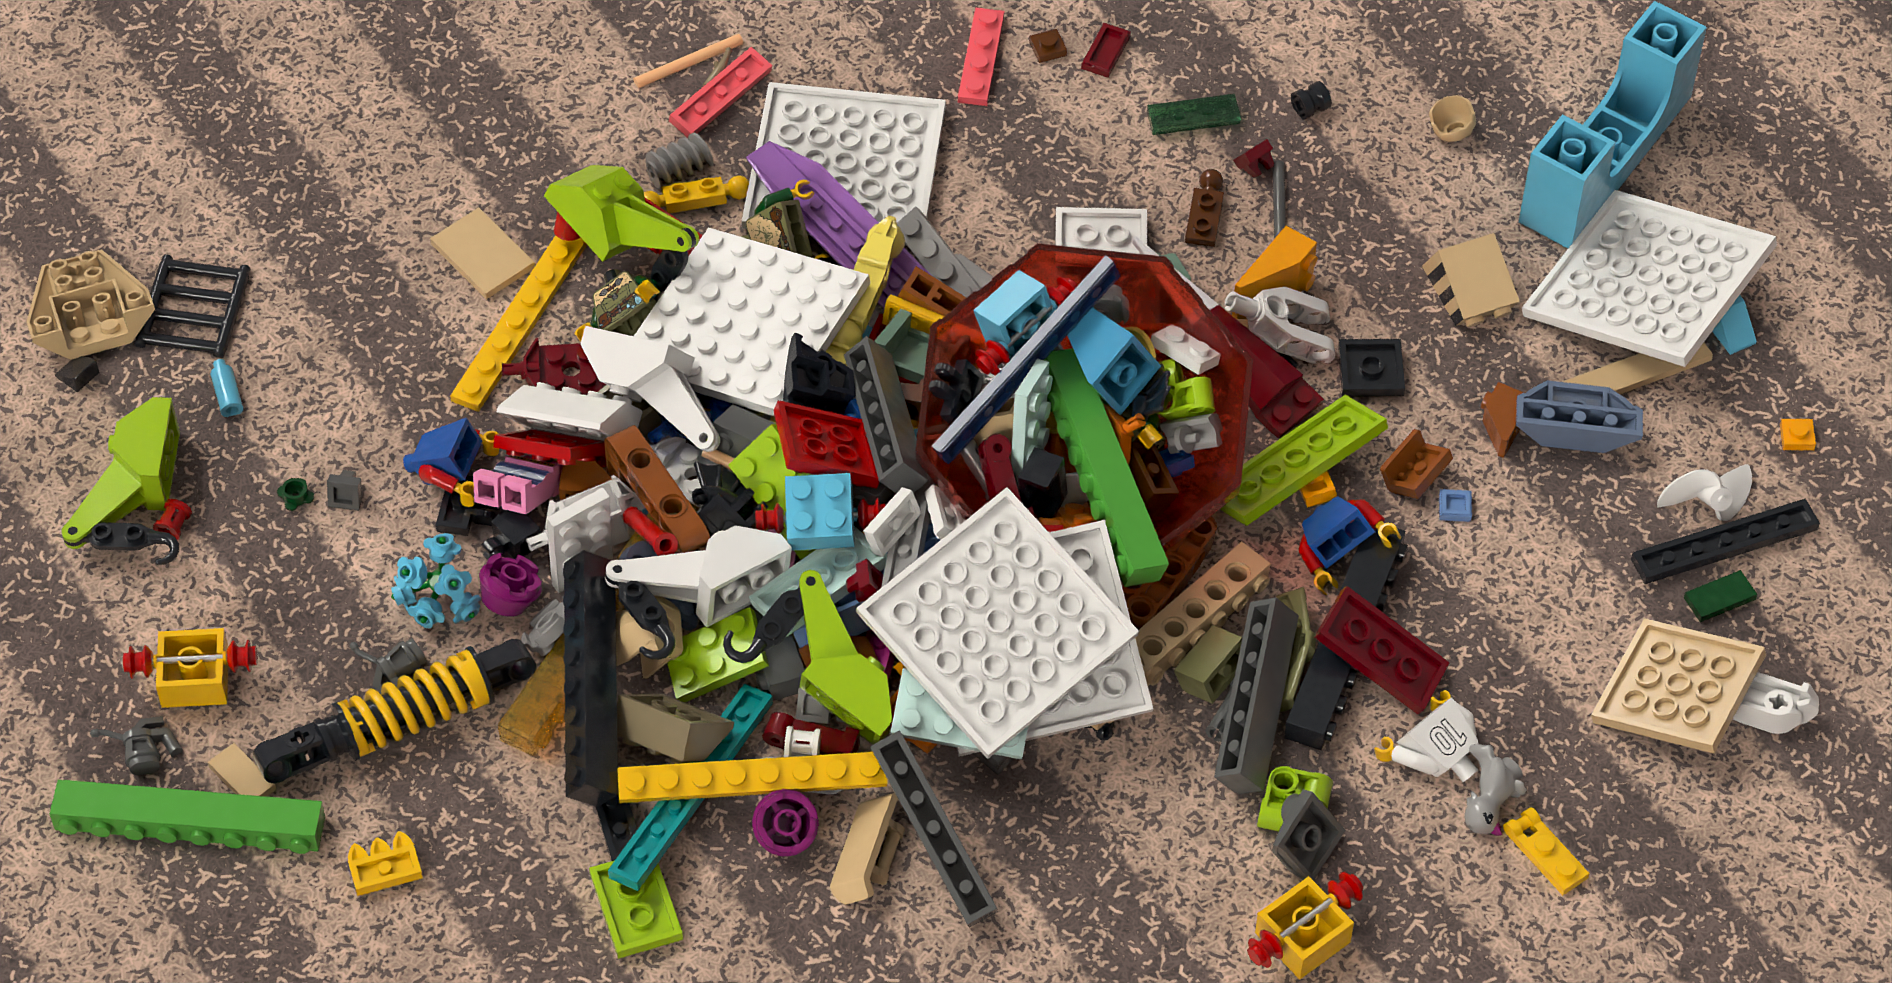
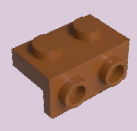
[1380,429,1453,499]

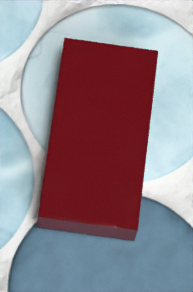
[1081,23,1131,78]

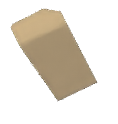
[830,793,905,905]

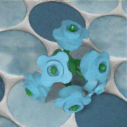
[391,533,481,628]

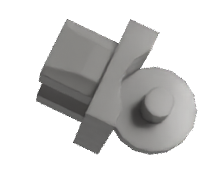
[1160,413,1223,454]

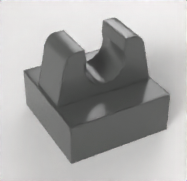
[327,470,362,511]

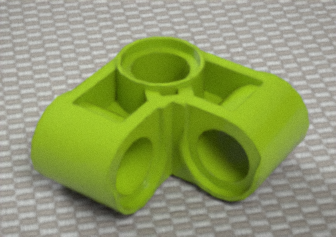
[1157,358,1215,420]
[1257,766,1333,832]

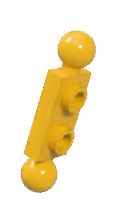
[644,175,749,213]

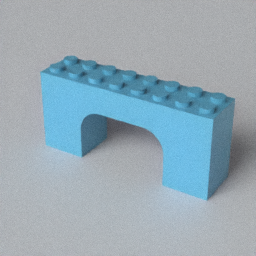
[1519,1,1707,248]

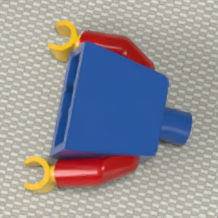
[403,418,499,507]
[1298,496,1401,595]

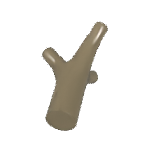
[702,47,732,87]

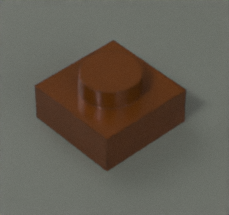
[1029,29,1067,63]

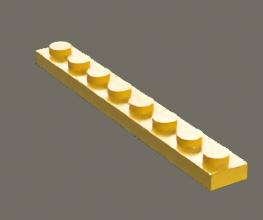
[450,235,587,412]
[618,752,887,803]

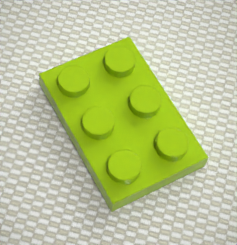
[667,607,769,702]
[589,860,683,959]

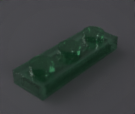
[1147,94,1241,135]

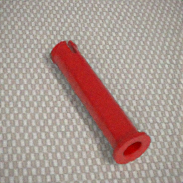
[623,507,678,556]

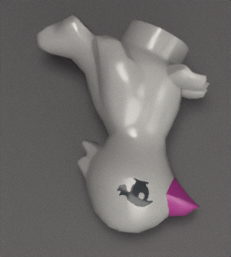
[1464,744,1527,836]

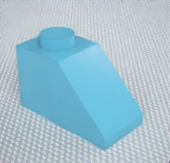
[1712,295,1757,355]

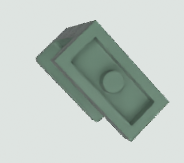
[874,309,970,383]

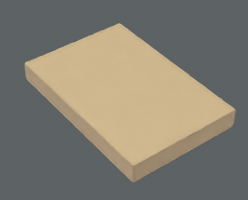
[430,207,535,300]

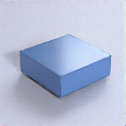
[1439,489,1472,522]

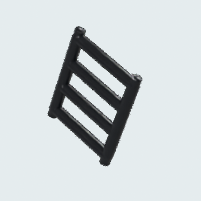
[134,254,251,358]

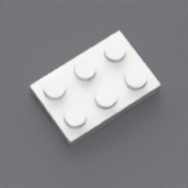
[1055,207,1147,264]

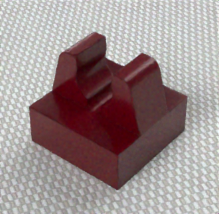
[1233,139,1274,178]
[846,559,884,602]

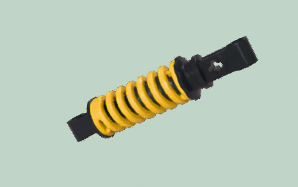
[253,639,536,784]

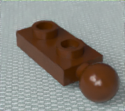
[1185,169,1224,247]

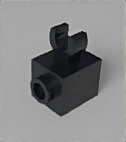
[481,510,541,560]

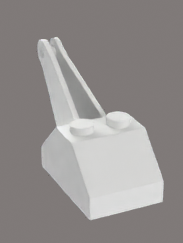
[581,326,720,452]

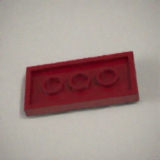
[1314,586,1450,715]

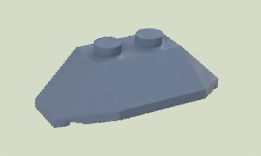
[1516,380,1643,453]

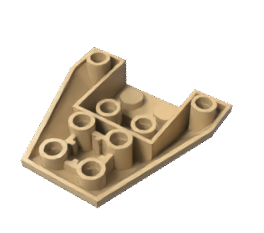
[27,249,155,360]

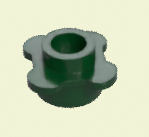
[277,478,314,511]

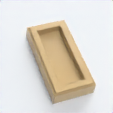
[208,743,276,797]

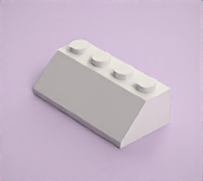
[496,382,642,441]

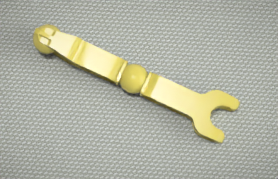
[769,216,905,423]

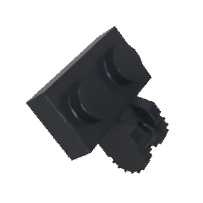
[929,359,984,425]
[436,476,501,536]
[697,487,768,535]

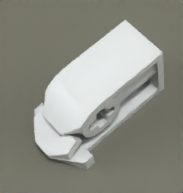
[1733,672,1819,734]

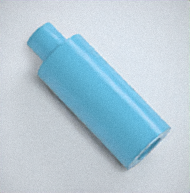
[210,359,243,417]

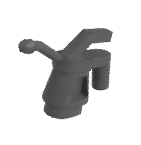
[350,638,427,694]
[90,716,183,775]

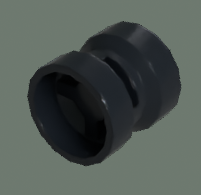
[1291,81,1332,120]

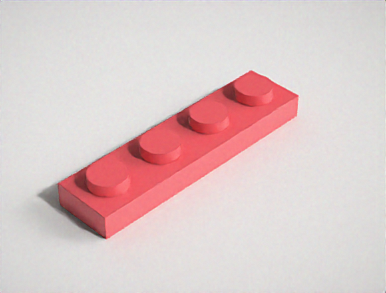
[958,7,1004,106]
[669,47,773,138]

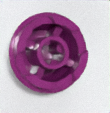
[479,553,542,617]
[752,789,819,857]

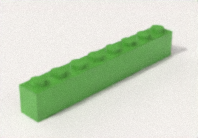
[1044,348,1169,587]
[49,779,325,854]

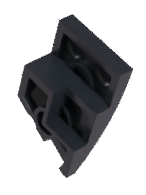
[783,333,856,415]

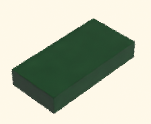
[1684,570,1757,622]

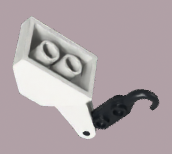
[605,525,792,660]

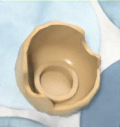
[1429,95,1476,142]

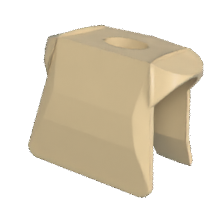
[616,595,683,678]

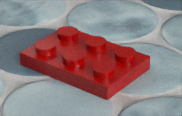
[493,428,605,465]

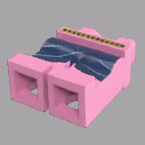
[473,455,563,514]

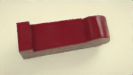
[978,434,1035,517]
[762,712,860,755]

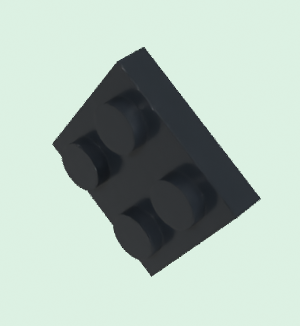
[1338,339,1405,397]

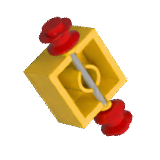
[123,628,258,708]
[1247,872,1363,980]

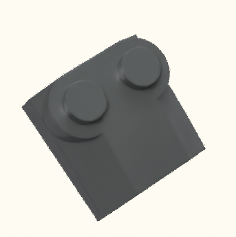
[1272,789,1346,881]

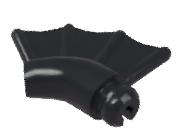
[1129,364,1171,421]
[692,461,754,512]

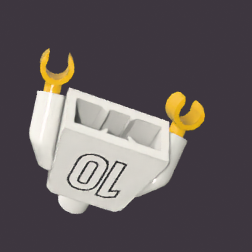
[1374,690,1479,782]

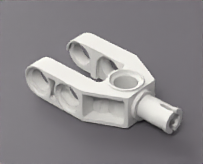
[1225,287,1335,364]

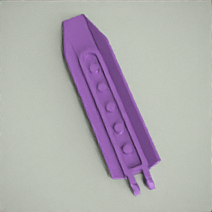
[746,141,932,309]

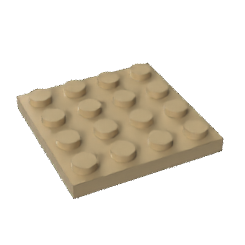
[1591,618,1766,753]

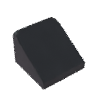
[55,356,99,392]

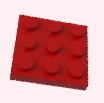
[773,400,879,489]

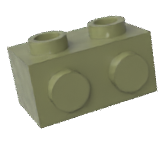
[1174,625,1243,704]

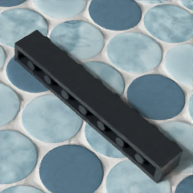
[1284,528,1408,751]
[563,550,618,807]

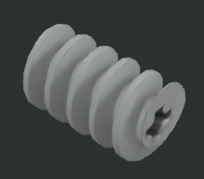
[645,133,713,189]

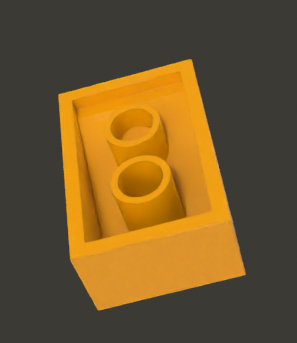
[1232,226,1318,319]

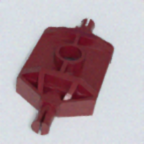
[502,338,607,395]

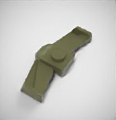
[1276,587,1316,712]

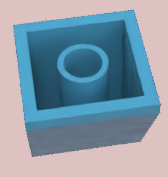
[1067,307,1161,415]

